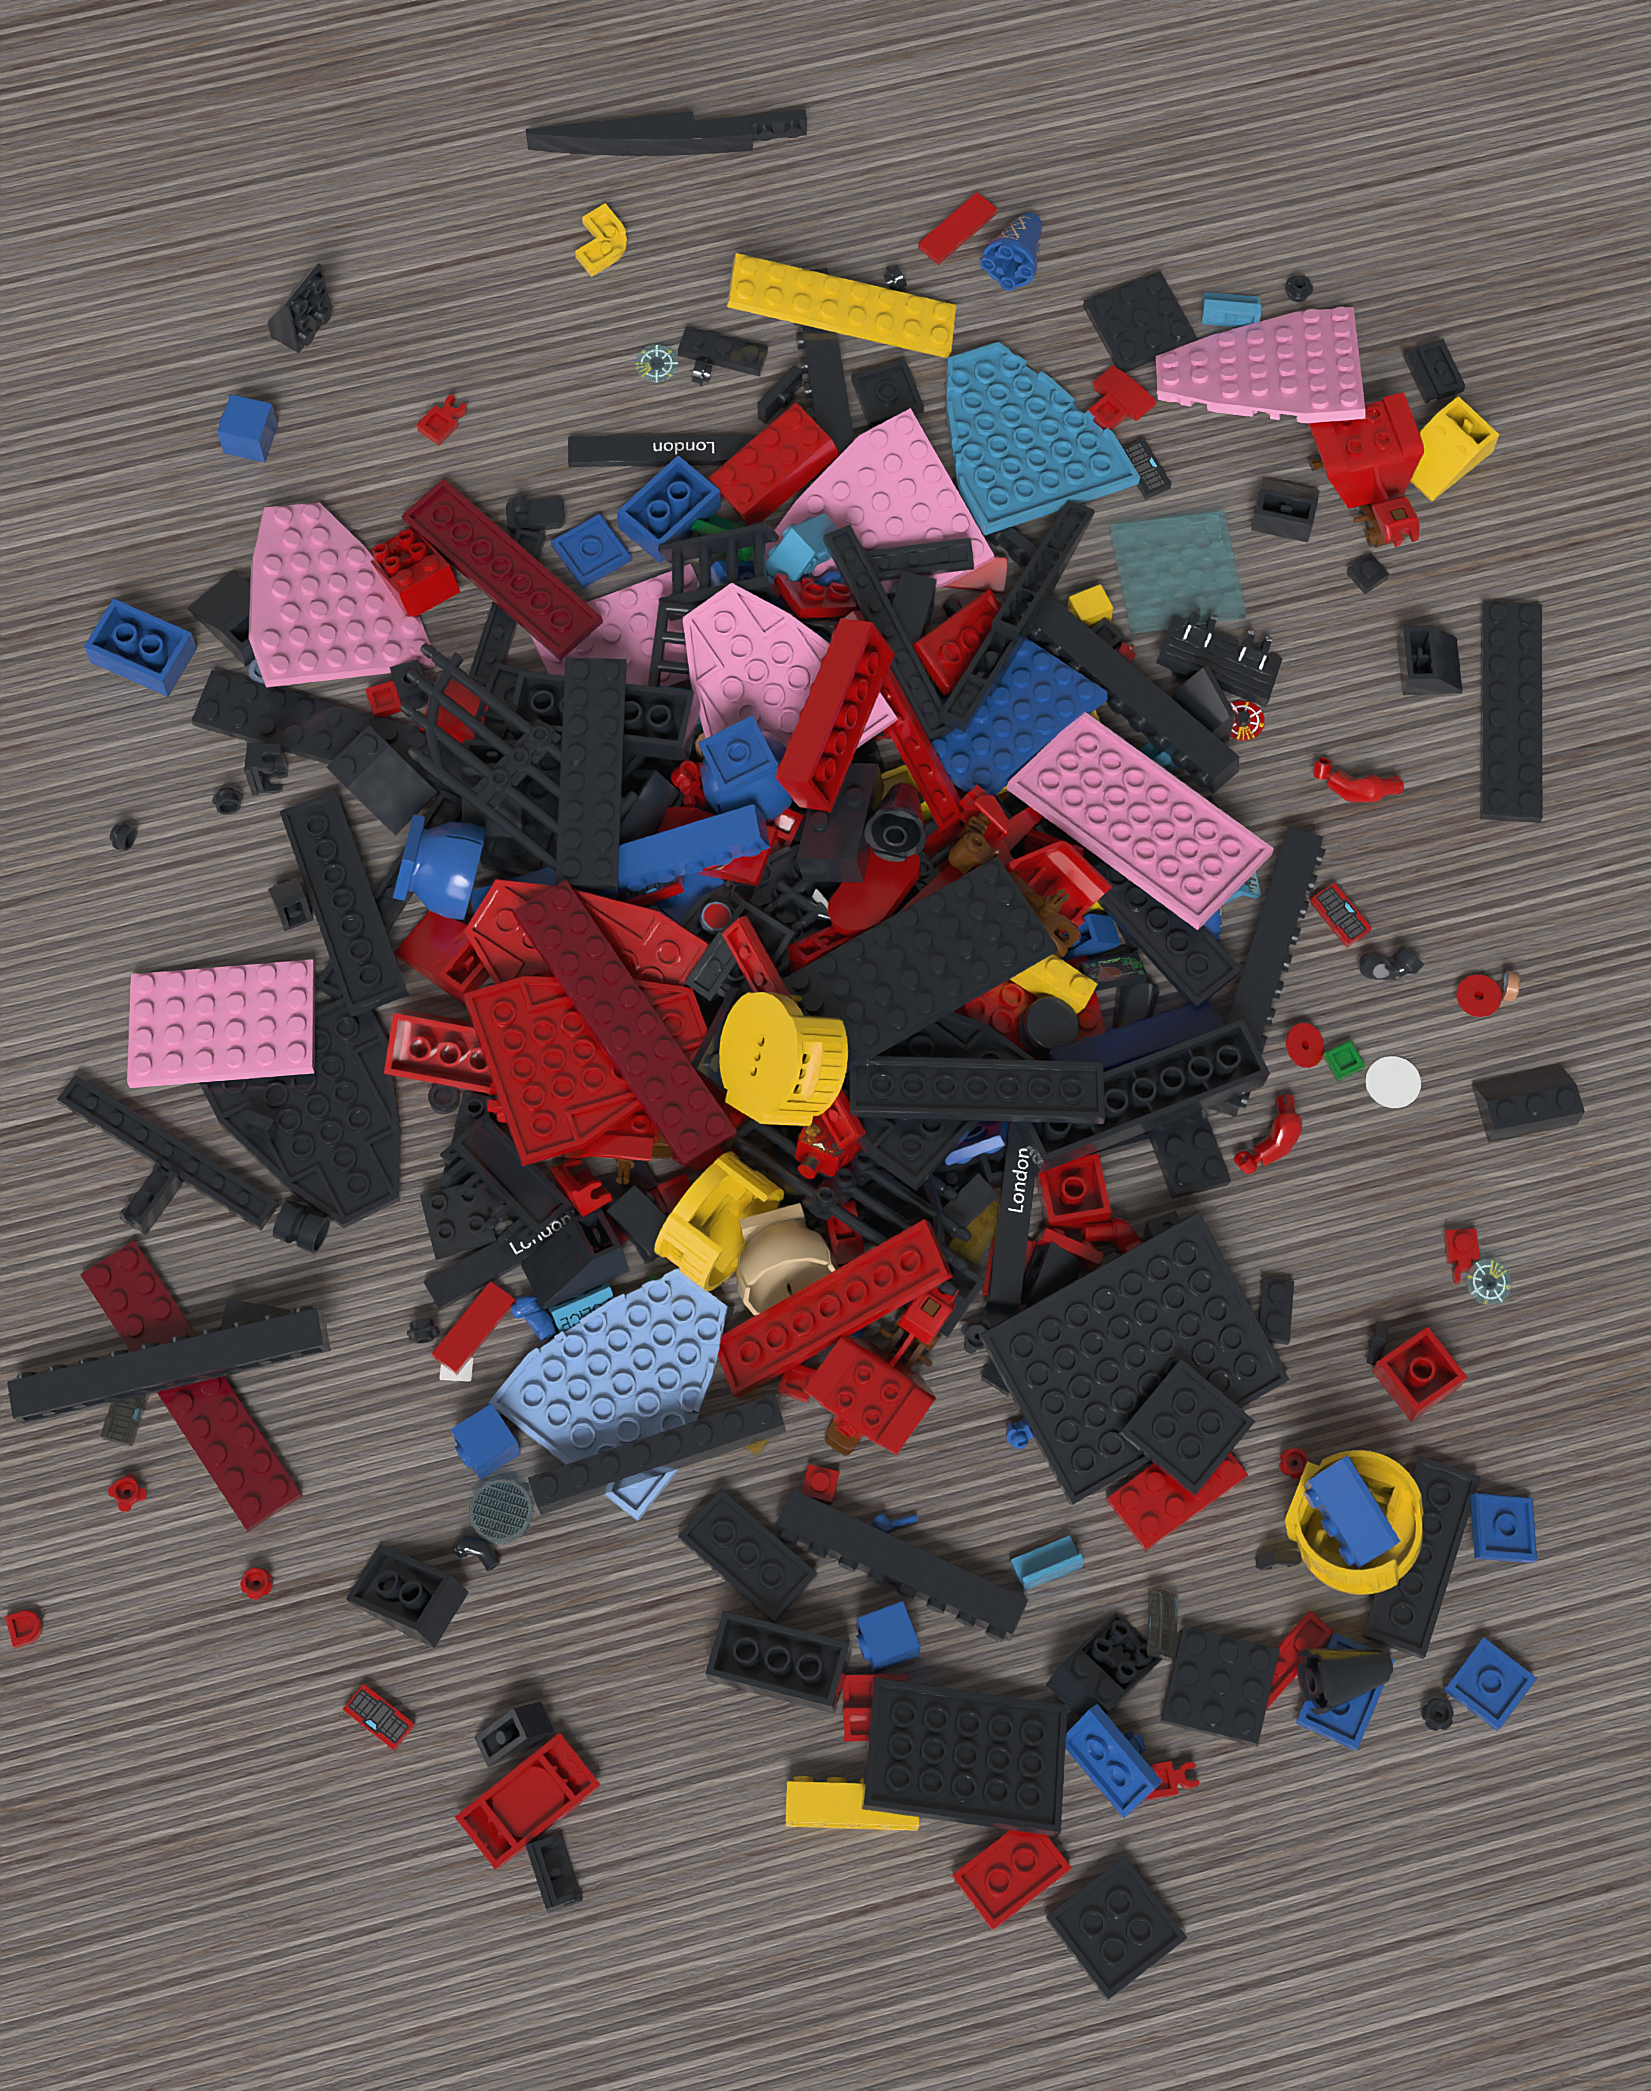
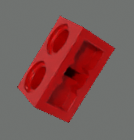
[824,1201,865,1268]

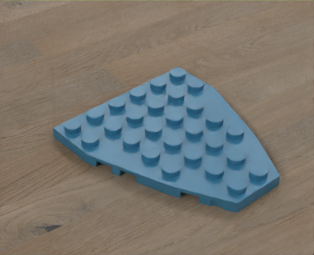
[946,342,1141,536]

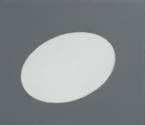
[1366,1056,1421,1108]

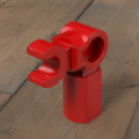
[671,760,708,809]

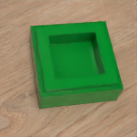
[1322,1040,1366,1082]

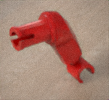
[1313,757,1404,802]
[1234,1094,1303,1174]
[1082,1217,1142,1255]

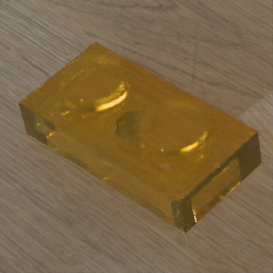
[948,1202,999,1263]

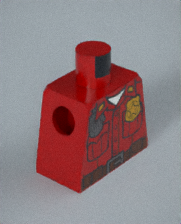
[795,1114,862,1179]

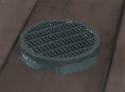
[468,1479,534,1544]

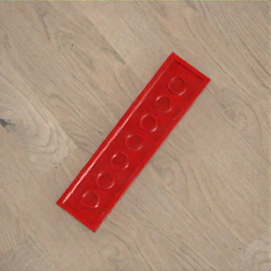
[718,1219,953,1398]

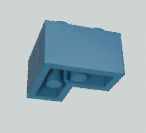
[766,513,839,582]

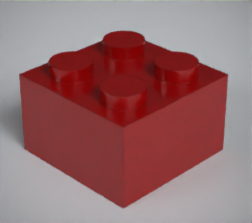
[1035,1153,1111,1231]
[1372,1327,1467,1422]

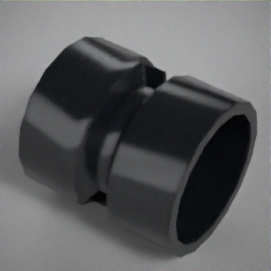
[273,1200,331,1254]

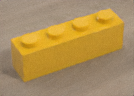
[1011,954,1097,1014]
[786,1776,919,1831]

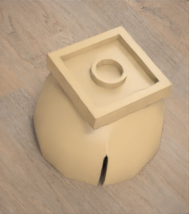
[736,1203,838,1315]

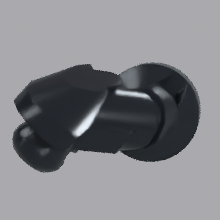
[1359,945,1425,980]

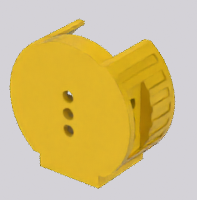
[719,992,848,1126]
[654,1152,784,1292]
[1285,1450,1423,1595]

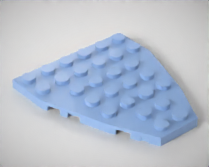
[488,1269,728,1521]

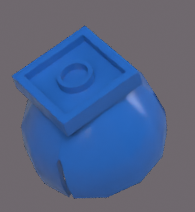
[698,715,793,823]
[393,814,486,920]

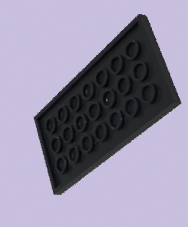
[782,857,1058,1073]

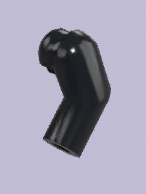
[453,1535,501,1572]

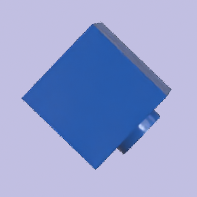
[217,394,278,463]
[450,1403,521,1480]
[856,1601,921,1674]

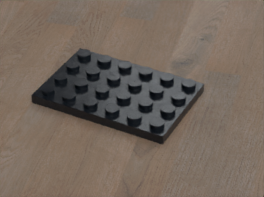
[861,1678,1068,1837]

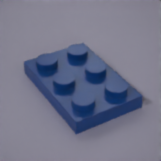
[1295,1632,1395,1751]

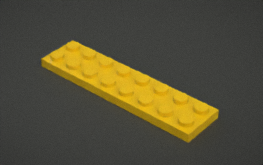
[727,253,956,359]

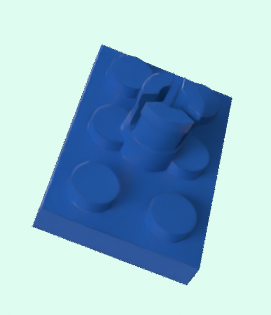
[1065,1704,1163,1818]

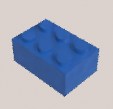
[617,455,721,564]
[84,598,197,697]

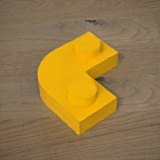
[575,203,627,277]

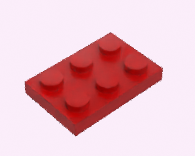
[951,1830,1072,1931]

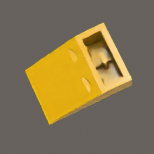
[1410,396,1499,502]

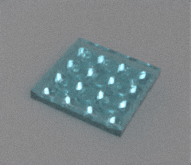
[1109,511,1246,634]

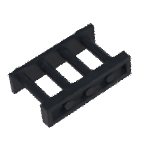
[658,522,780,621]

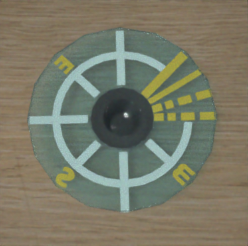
[635,344,678,382]
[1467,1259,1511,1305]

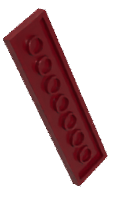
[401,479,603,661]

